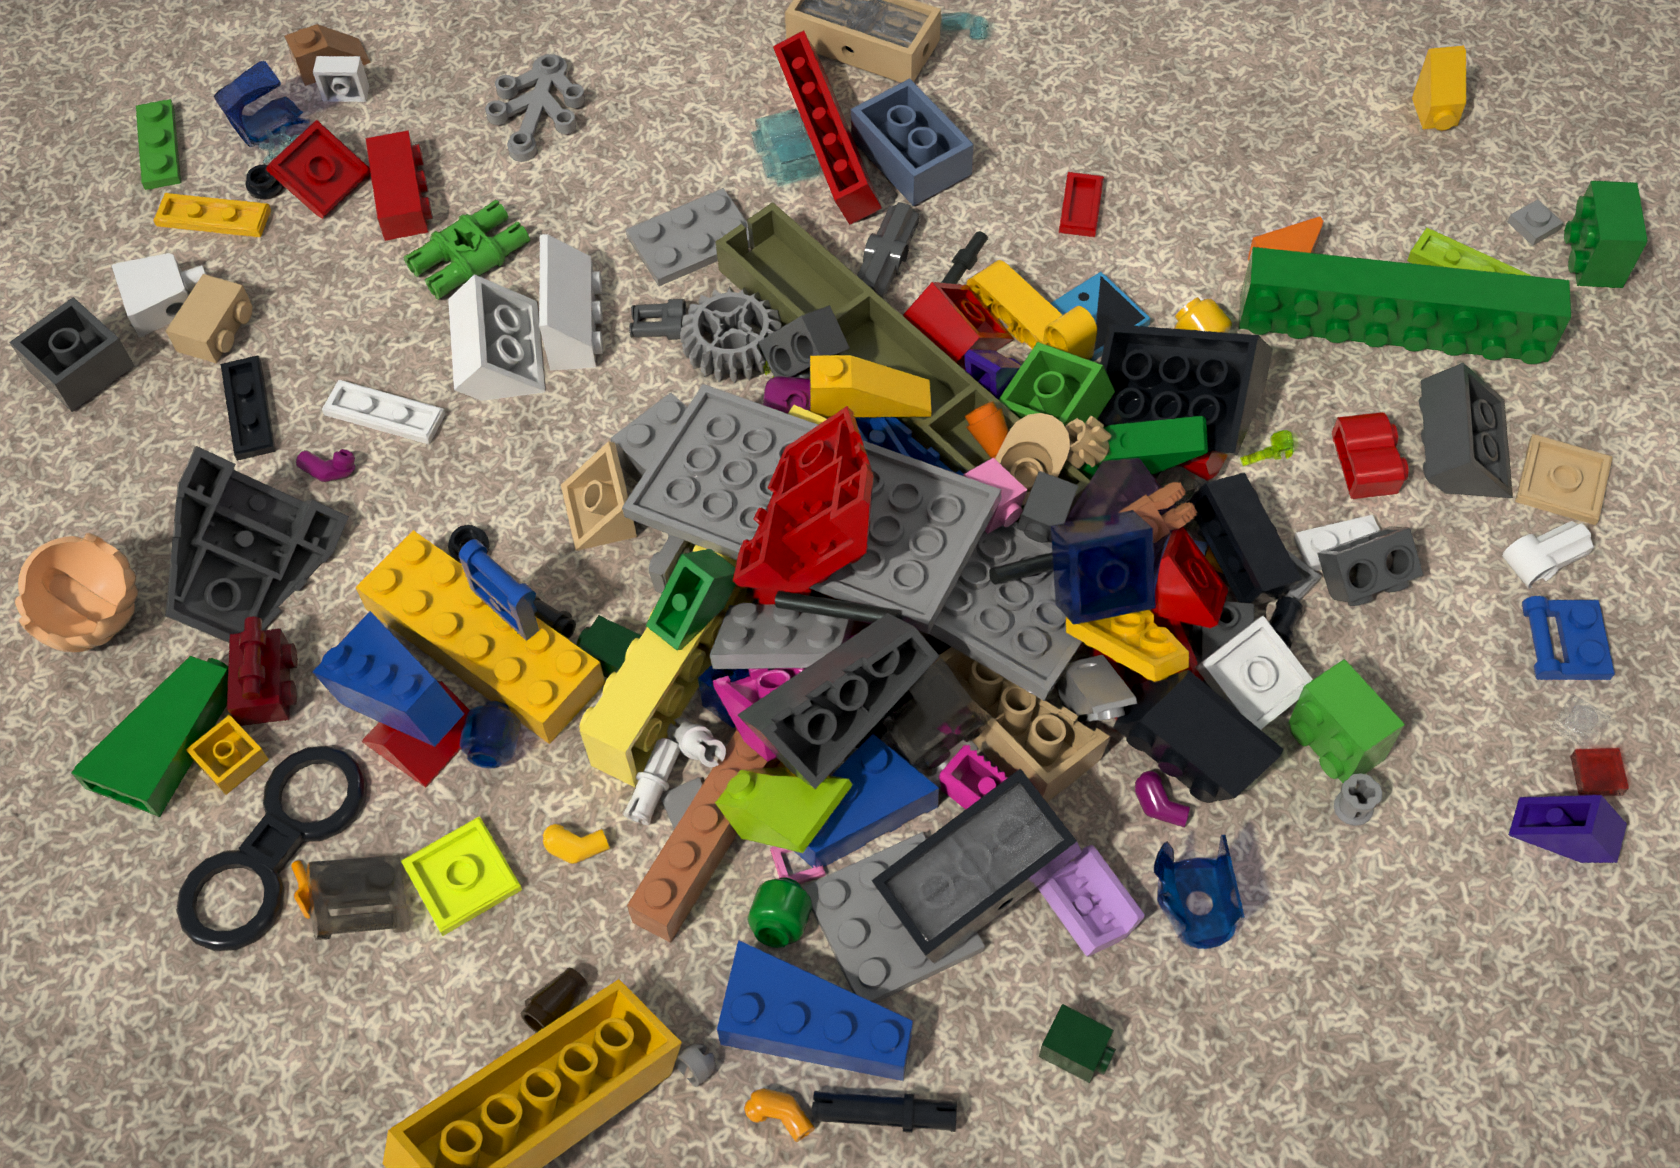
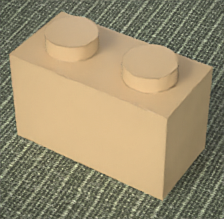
[166,274,253,363]

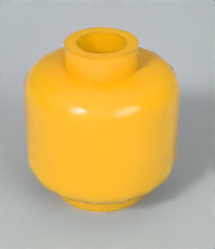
[1174,297,1232,333]

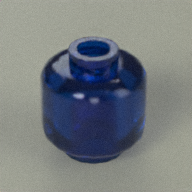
[460,701,521,769]

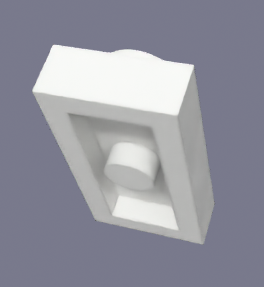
[1294,515,1380,571]

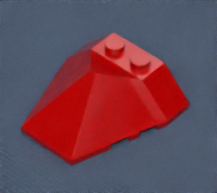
[733,406,873,592]

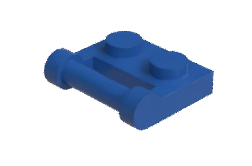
[459,539,539,641]
[1522,596,1615,680]

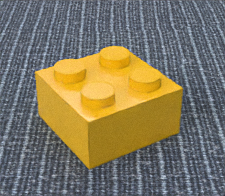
[186,715,269,795]

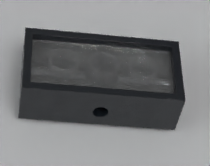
[871,768,1082,964]

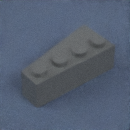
[737,613,939,789]

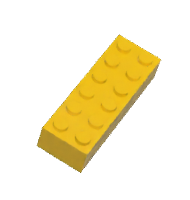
[355,530,605,744]
[382,979,682,1168]

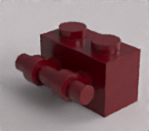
[227,616,298,726]

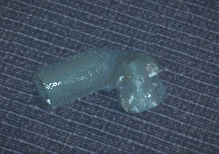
[941,12,989,40]

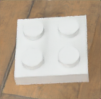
[1195,616,1313,730]

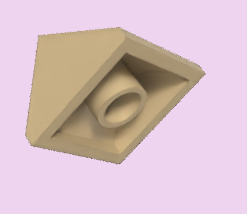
[561,441,637,551]

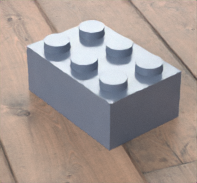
[851,78,974,206]

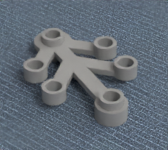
[485,54,585,162]

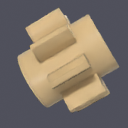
[1065,416,1111,469]

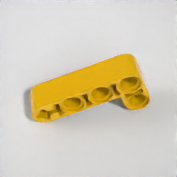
[967,260,1097,360]

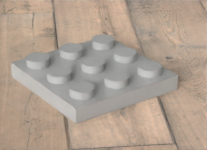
[802,832,985,1003]

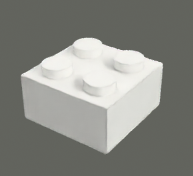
[313,56,369,102]

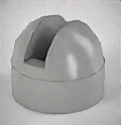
[675,1044,716,1087]

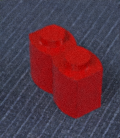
[1332,412,1408,499]

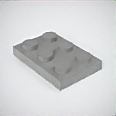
[625,188,750,286]
[710,603,855,669]

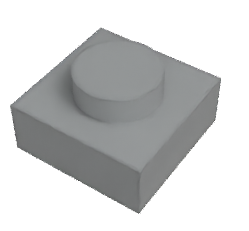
[1507,199,1563,246]

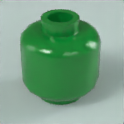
[747,878,812,948]

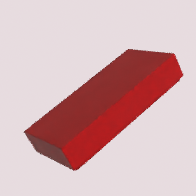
[1059,172,1104,237]

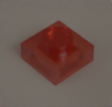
[1570,748,1629,796]

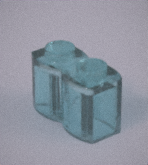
[751,108,819,187]

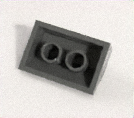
[1419,363,1513,498]

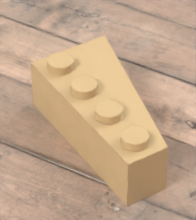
[922,647,1110,802]

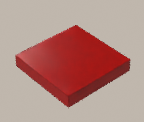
[266,120,371,219]

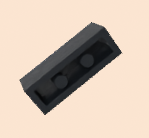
[1187,472,1302,606]

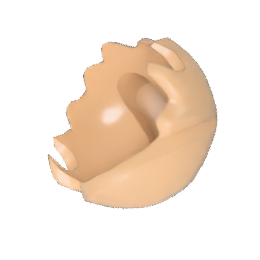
[15,533,138,652]

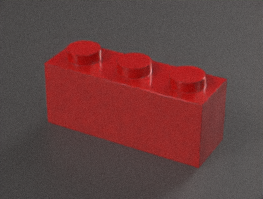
[365,130,433,241]

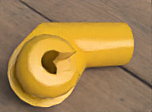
[543,824,610,864]

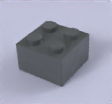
[9,297,135,412]

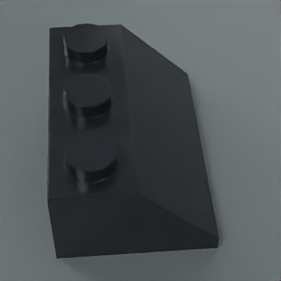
[1113,670,1284,803]

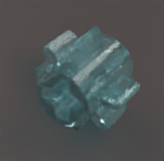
[258,126,299,165]

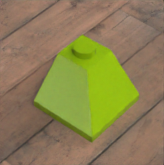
[715,767,853,853]

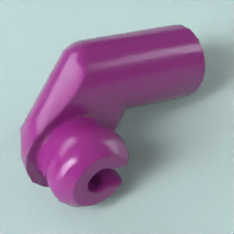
[296,449,356,482]
[1135,771,1190,827]

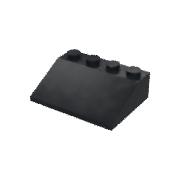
[1097,324,1273,455]

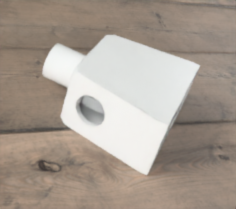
[112,253,207,337]

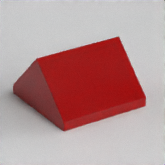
[1151,527,1228,628]
[362,681,483,788]

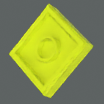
[401,816,522,936]

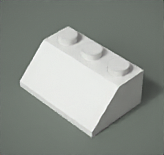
[539,234,603,371]
[448,274,545,401]

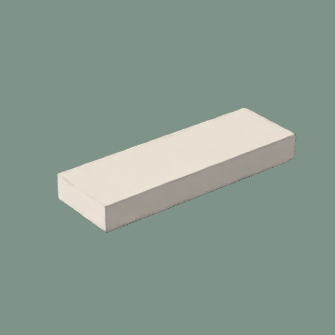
[322,380,446,445]

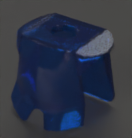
[214,61,310,147]
[1154,834,1245,949]

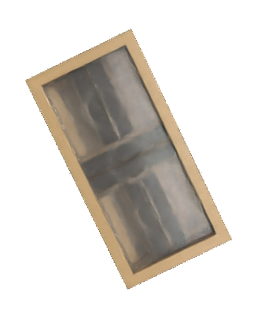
[785,0,941,83]

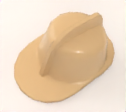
[995,413,1070,506]

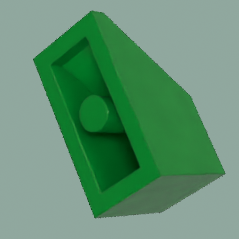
[646,549,736,651]

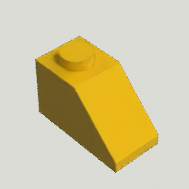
[1412,45,1466,131]

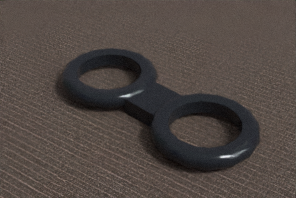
[176,746,367,951]

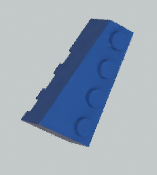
[312,611,464,747]
[717,940,913,1081]

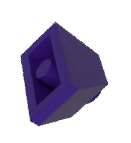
[964,349,1022,400]
[1508,795,1627,863]

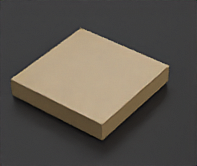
[1515,434,1613,525]

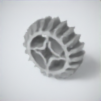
[680,286,783,384]

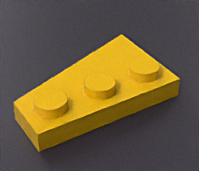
[1066,591,1189,682]

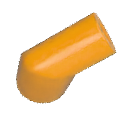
[744,1088,815,1142]

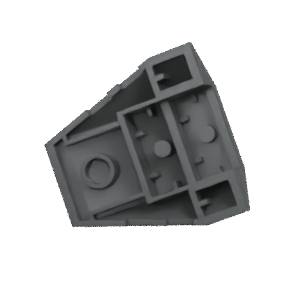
[165,446,349,643]

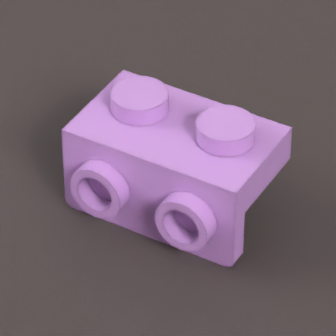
[1037,845,1144,957]

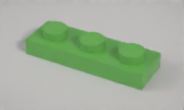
[136,99,181,190]

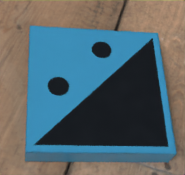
[1050,272,1151,362]

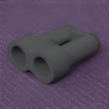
[629,299,687,340]

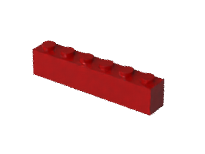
[773,30,882,225]

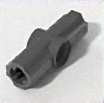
[857,202,919,299]

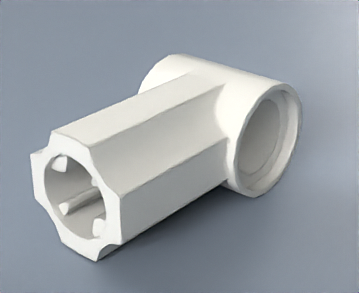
[1502,521,1594,589]

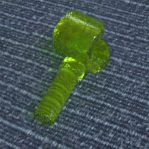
[1240,430,1294,466]

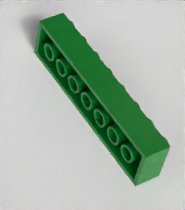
[1238,247,1571,364]

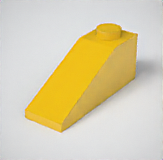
[810,355,932,418]

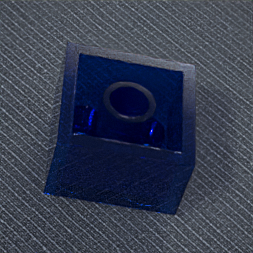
[1051,510,1156,625]

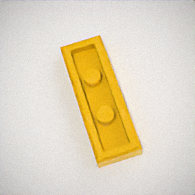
[153,193,271,237]

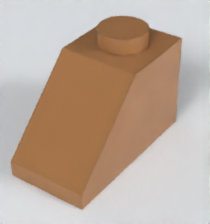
[284,24,370,86]

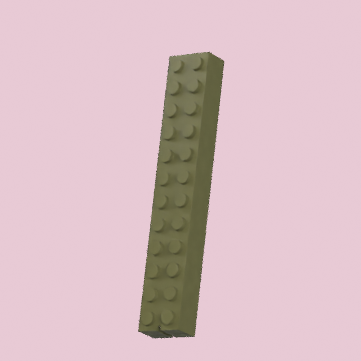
[715,202,1092,528]

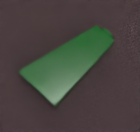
[71,656,229,817]

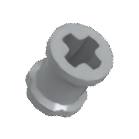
[1333,773,1382,826]

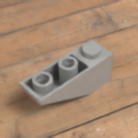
[1057,655,1137,722]

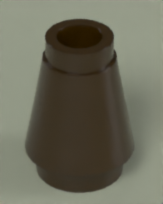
[520,967,588,1033]

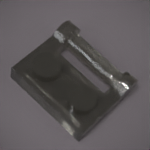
[306,855,410,941]

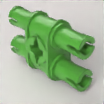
[404,200,530,300]

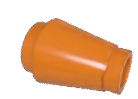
[965,401,1009,458]

